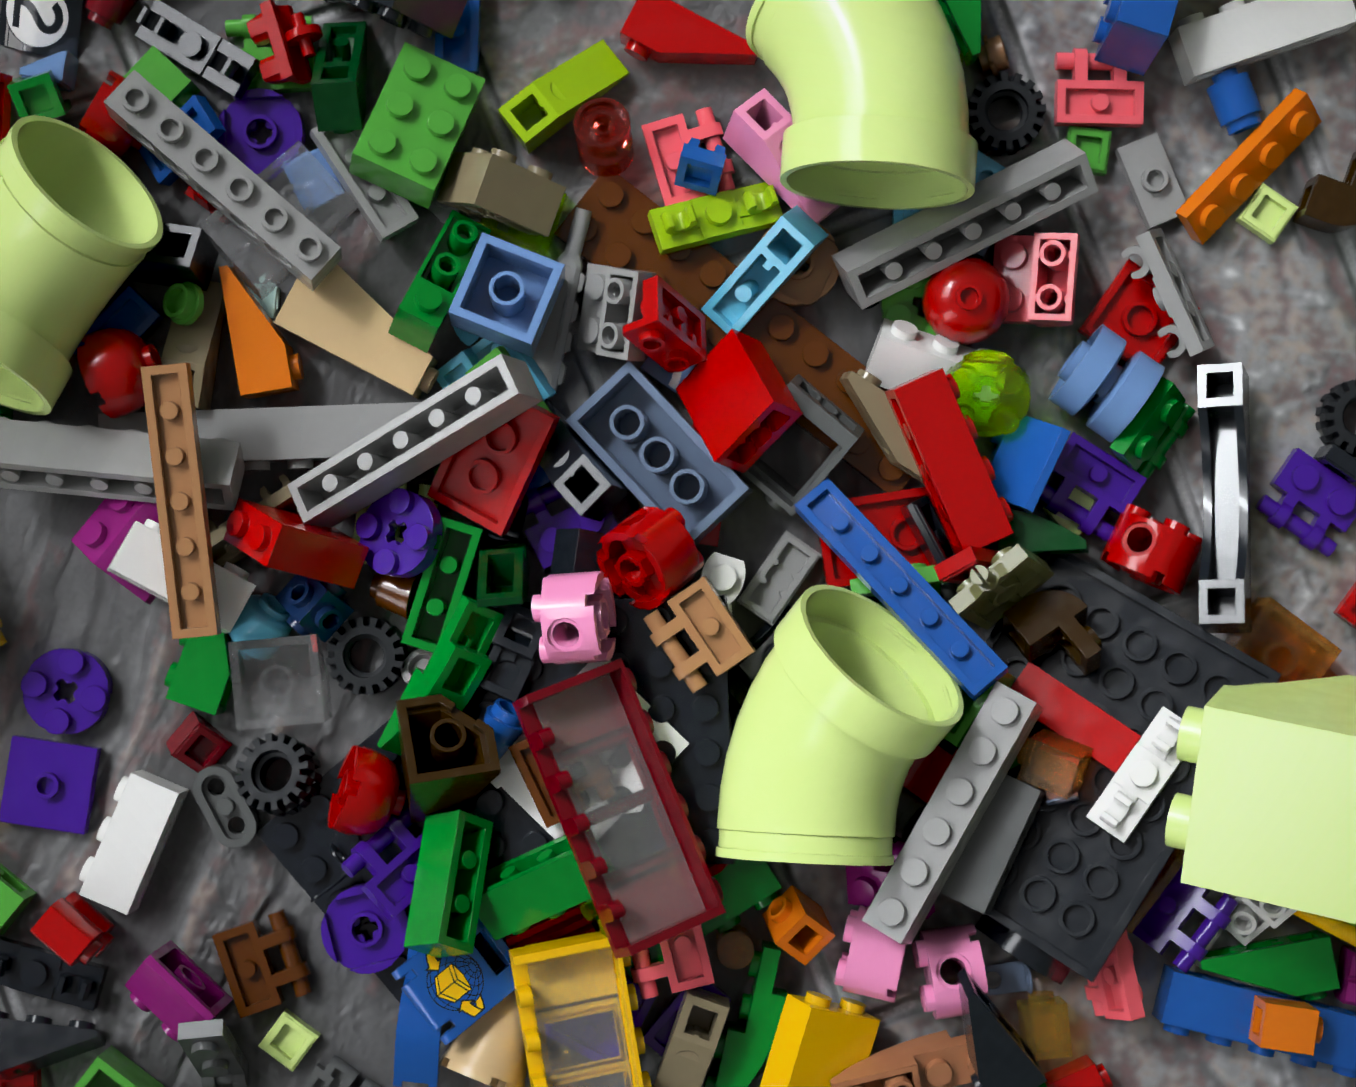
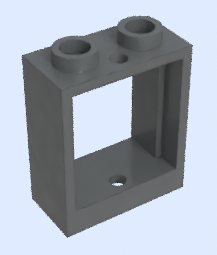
[733,374,865,516]

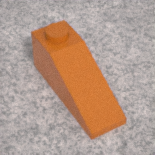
[219,265,304,399]

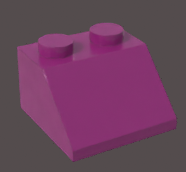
[71,498,159,605]
[124,940,233,1042]

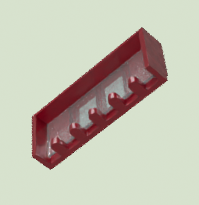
[512,658,726,958]

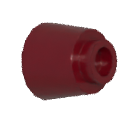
[85,0,138,30]

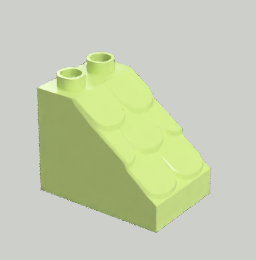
[1165,675,1356,924]

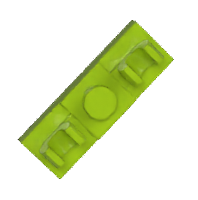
[647,182,783,255]

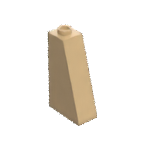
[274,264,439,399]

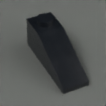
[957,969,1047,1087]

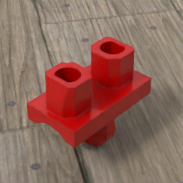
[246,0,323,85]

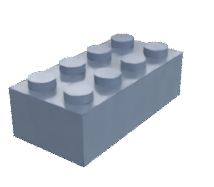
[565,361,753,546]

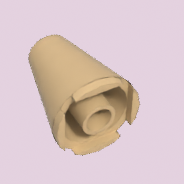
[439,990,528,1087]

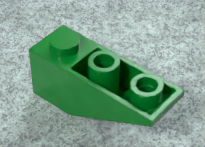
[388,210,491,353]
[164,632,239,716]

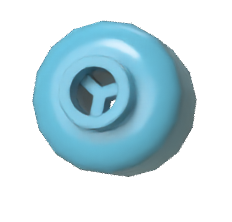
[228,593,292,658]

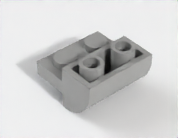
[577,263,656,361]

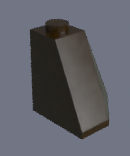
[396,694,501,823]

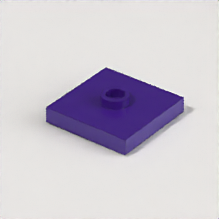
[0,735,102,835]

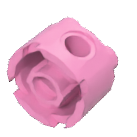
[531,571,616,665]
[834,905,907,1003]
[911,923,989,1020]

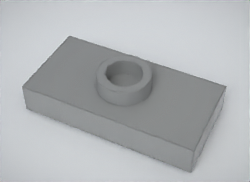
[1114,132,1186,230]
[736,530,822,626]

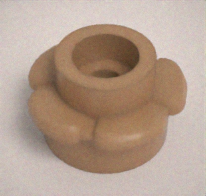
[978,34,1010,77]

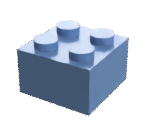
[448,232,565,358]

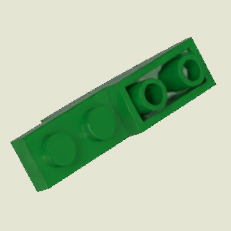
[377,595,504,755]
[704,940,788,1087]

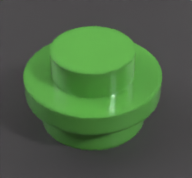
[163,282,204,326]

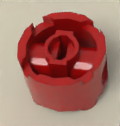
[1099,503,1202,596]
[597,506,704,610]

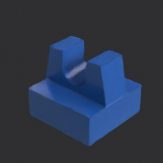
[674,138,727,196]

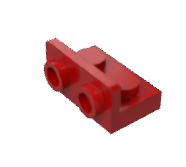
[622,275,707,373]

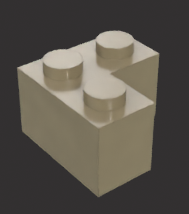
[437,147,566,237]

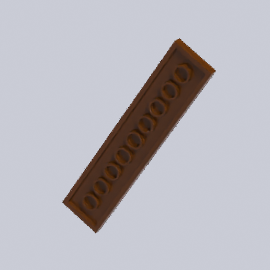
[554,166,911,493]

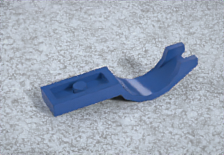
[393,949,442,1087]

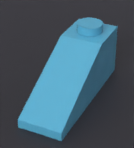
[701,205,829,334]

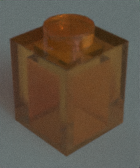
[1017,729,1094,799]

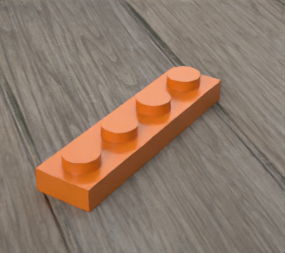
[1175,88,1322,245]

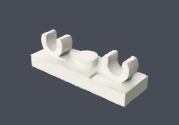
[1086,706,1182,844]

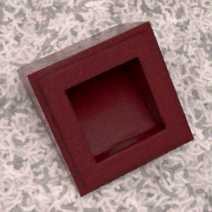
[166,711,232,773]

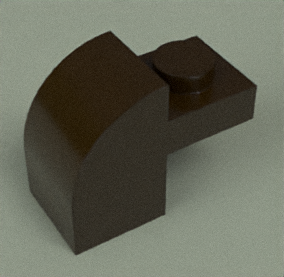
[1292,152,1356,233]
[1003,590,1102,676]

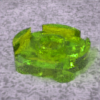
[946,350,1031,437]

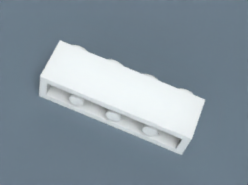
[1168,0,1356,86]

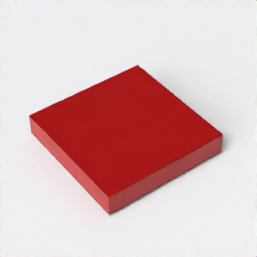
[1077,259,1200,364]

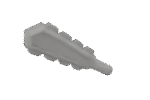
[532,207,592,392]

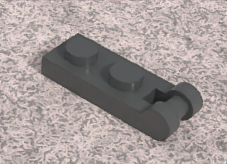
[177,1019,250,1087]

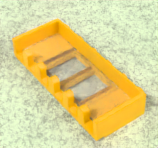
[508,930,652,1087]

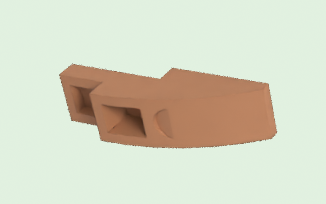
[830,1030,975,1087]

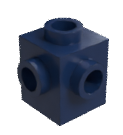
[275,574,354,643]

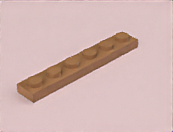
[141,363,222,639]

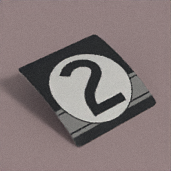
[0,0,83,58]

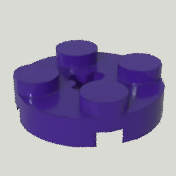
[217,88,306,178]
[356,488,443,578]
[21,648,113,734]
[321,883,409,974]

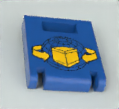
[391,918,515,1045]

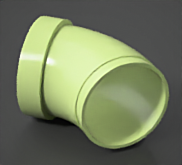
[746,0,978,210]
[0,115,163,415]
[716,585,964,866]

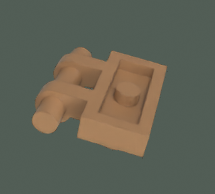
[643,576,756,694]

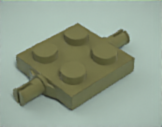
[948,543,1055,630]

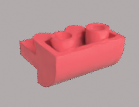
[993,232,1080,327]

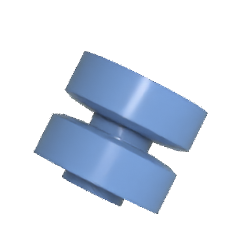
[1048,324,1165,442]

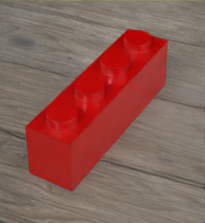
[884,368,1014,554]

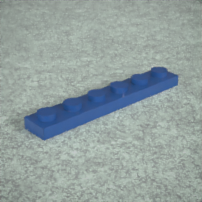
[794,478,1008,701]

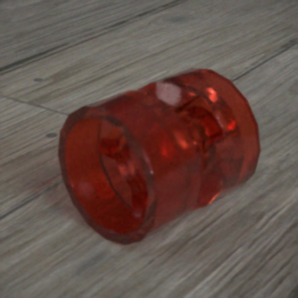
[573,97,634,177]

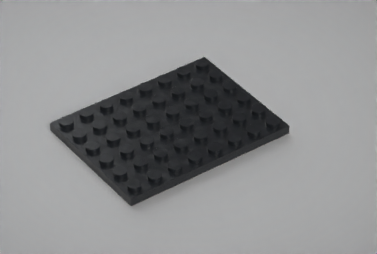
[893,554,1282,982]

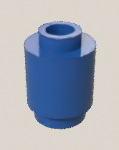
[1206,67,1263,136]

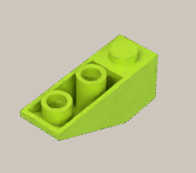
[498,39,630,154]

